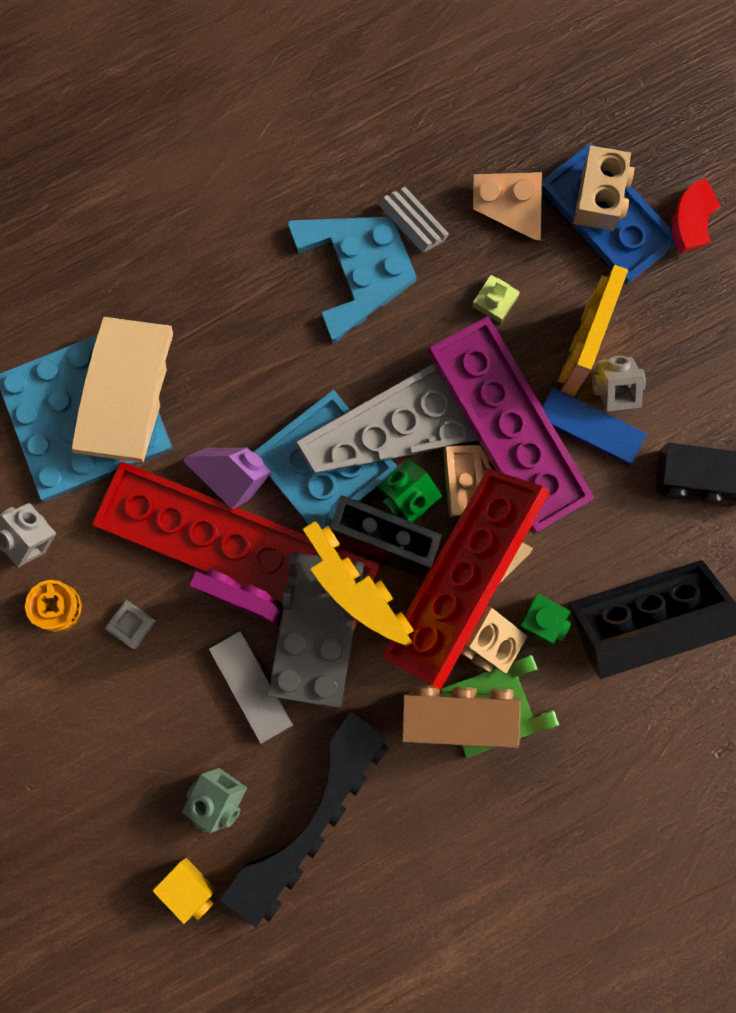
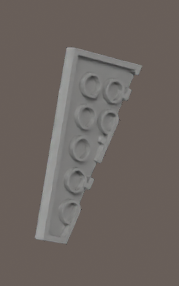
[295,364,478,475]

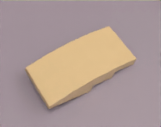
[72,317,173,463]

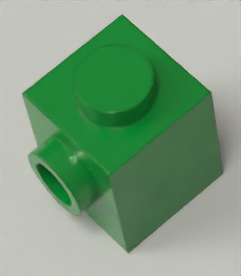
[517,594,571,645]

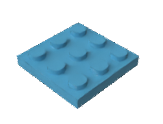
[254,390,398,529]

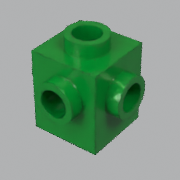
[378,459,442,523]

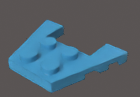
[287,217,416,344]

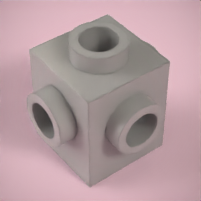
[592,356,646,412]
[0,503,56,567]

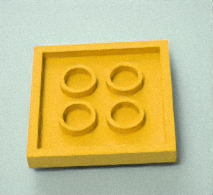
[557,265,628,397]

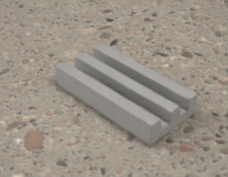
[379,187,449,253]

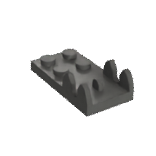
[268,551,364,708]

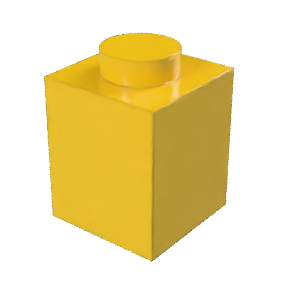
[153,858,217,924]

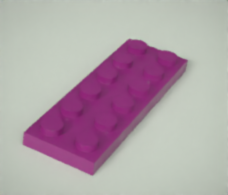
[427,316,595,534]

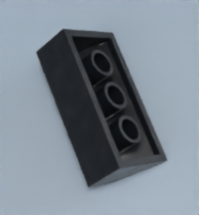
[569,560,736,679]

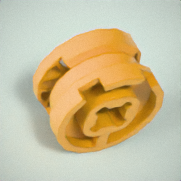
[25,580,82,632]

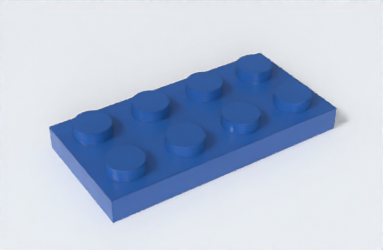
[542,143,675,286]

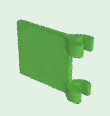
[441,655,559,758]

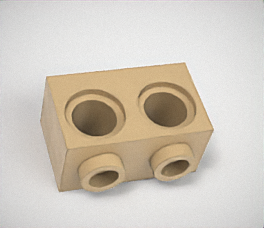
[573,145,635,231]
[461,606,527,674]

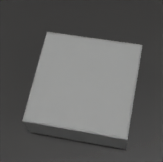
[104,600,157,650]

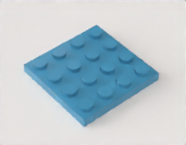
[0,335,174,502]

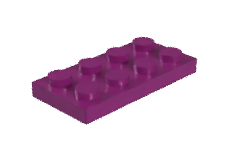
[189,569,283,626]

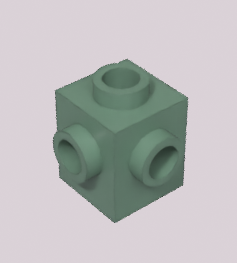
[182,768,247,833]

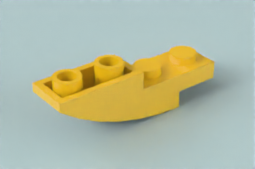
[303,521,414,646]

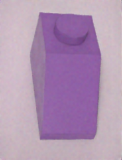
[183,447,272,509]

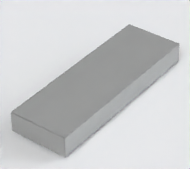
[209,631,293,744]

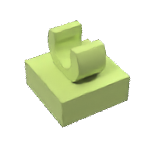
[472,275,520,324]

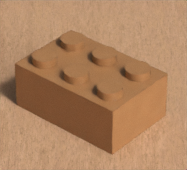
[403,685,521,748]

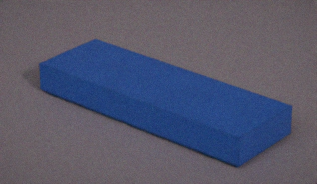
[542,387,647,466]

